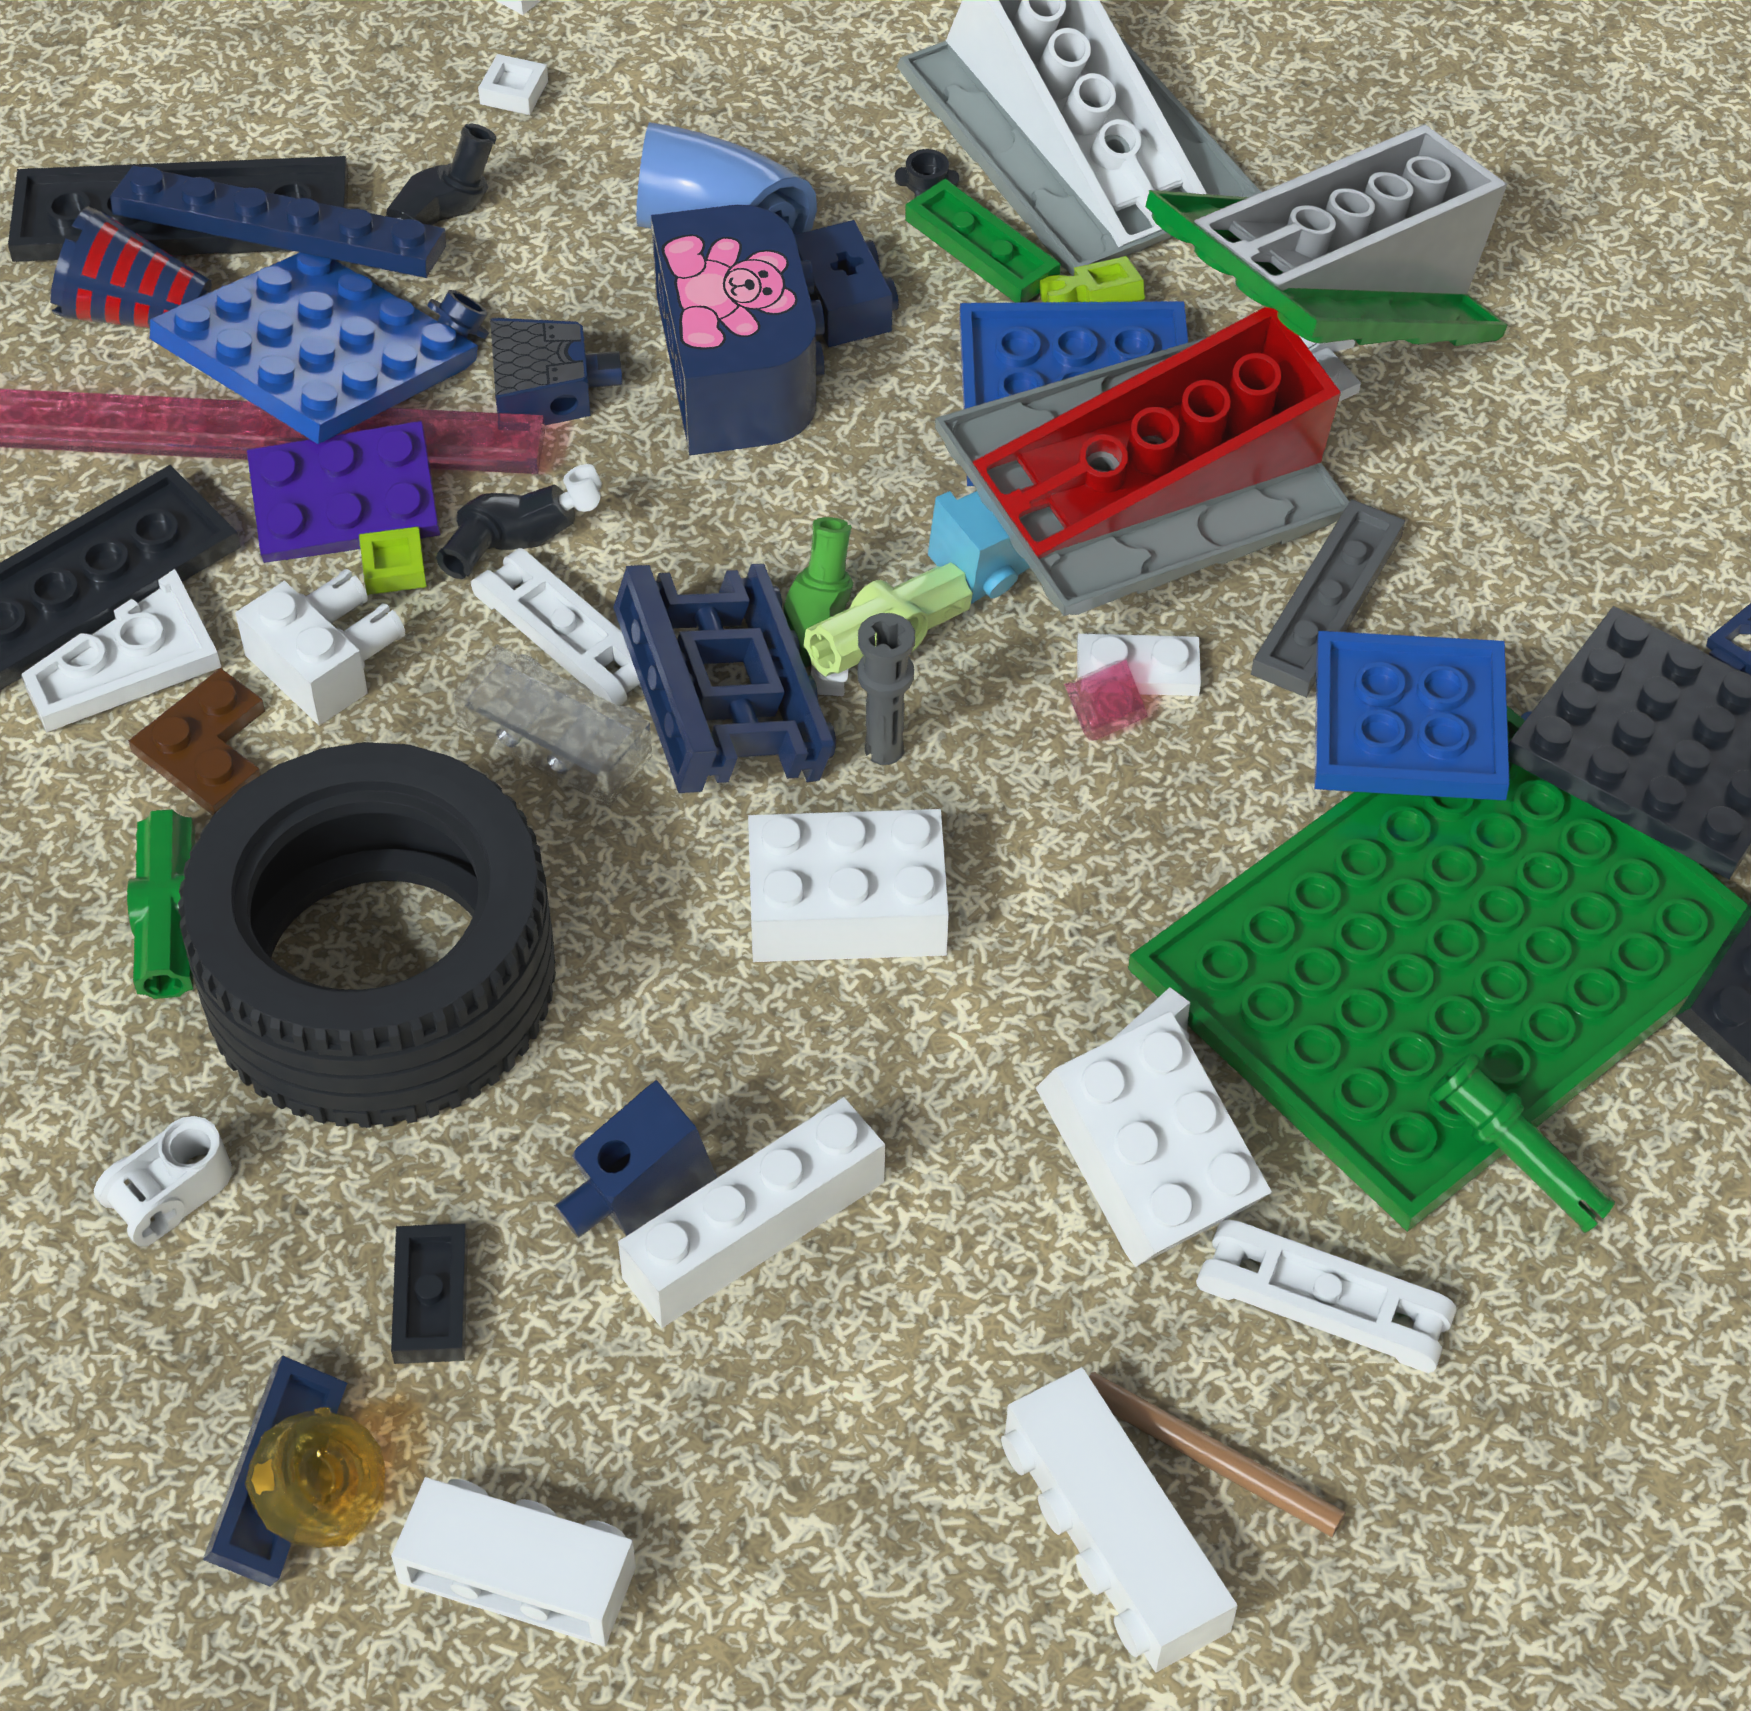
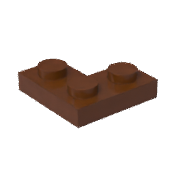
[128,668,265,815]

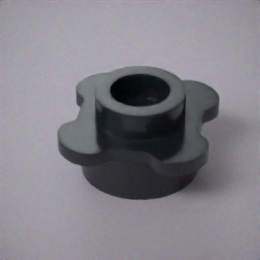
[895,149,959,198]

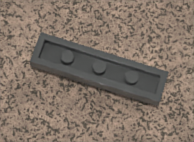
[1251,499,1406,698]

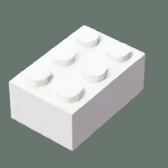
[748,809,949,962]
[1036,1010,1272,1267]

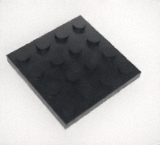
[1508,606,1751,880]

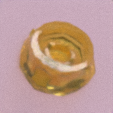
[245,1407,386,1549]

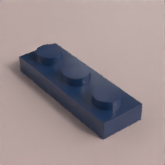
[203,1355,347,1587]

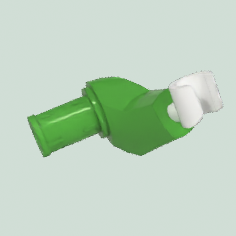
[784,517,854,696]

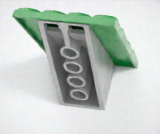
[1145,124,1508,346]

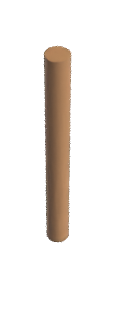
[1089,1372,1346,1538]

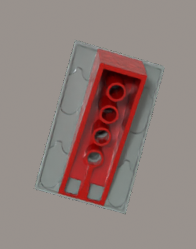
[935,307,1349,616]

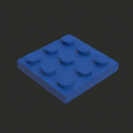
[1314,631,1509,800]

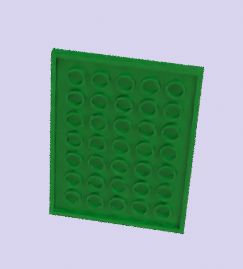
[1128,706,1748,1232]

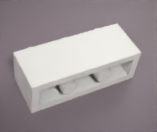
[391,1477,636,1647]

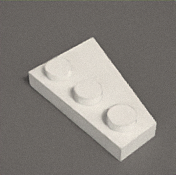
[21,569,221,733]

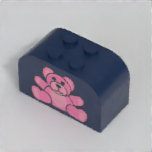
[651,205,825,456]

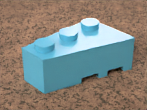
[928,491,1030,604]

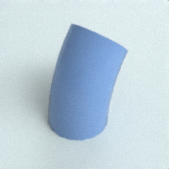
[636,122,817,235]

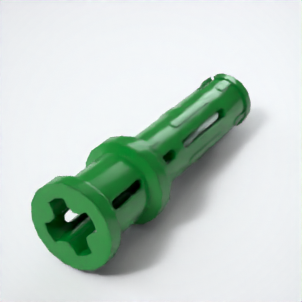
[1429,1052,1615,1233]

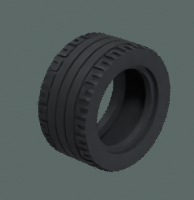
[178,742,556,1128]

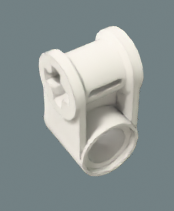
[94,1116,232,1247]

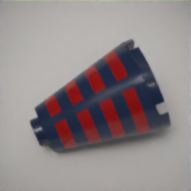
[50,207,212,328]

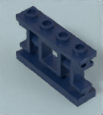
[613,563,836,793]

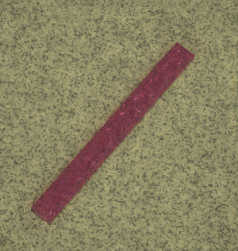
[0,389,545,474]

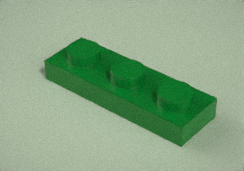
[905,179,1061,303]

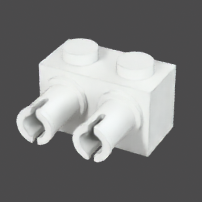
[235,569,405,726]

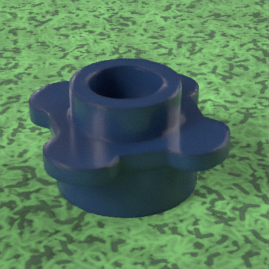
[427,290,489,339]

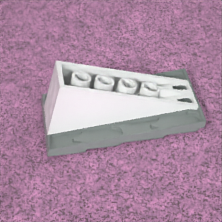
[897,0,1261,276]

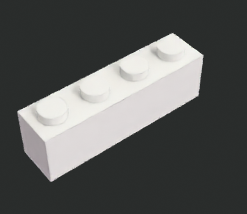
[618,1097,885,1328]
[1001,1367,1238,1673]

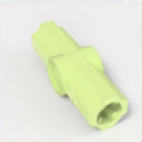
[803,562,973,677]

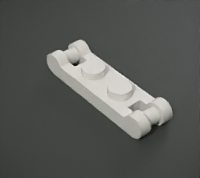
[471,548,641,712]
[1196,1220,1456,1373]

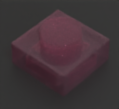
[1064,660,1148,741]

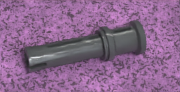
[858,613,915,765]

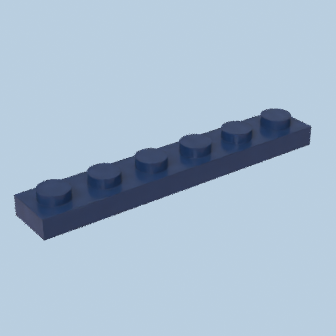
[110,165,446,278]

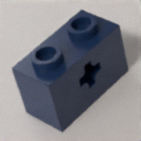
[794,220,899,348]

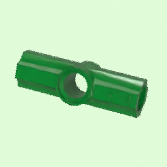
[127,809,195,999]

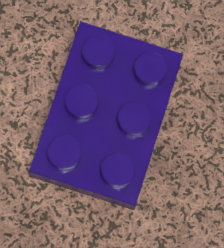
[247,421,441,563]

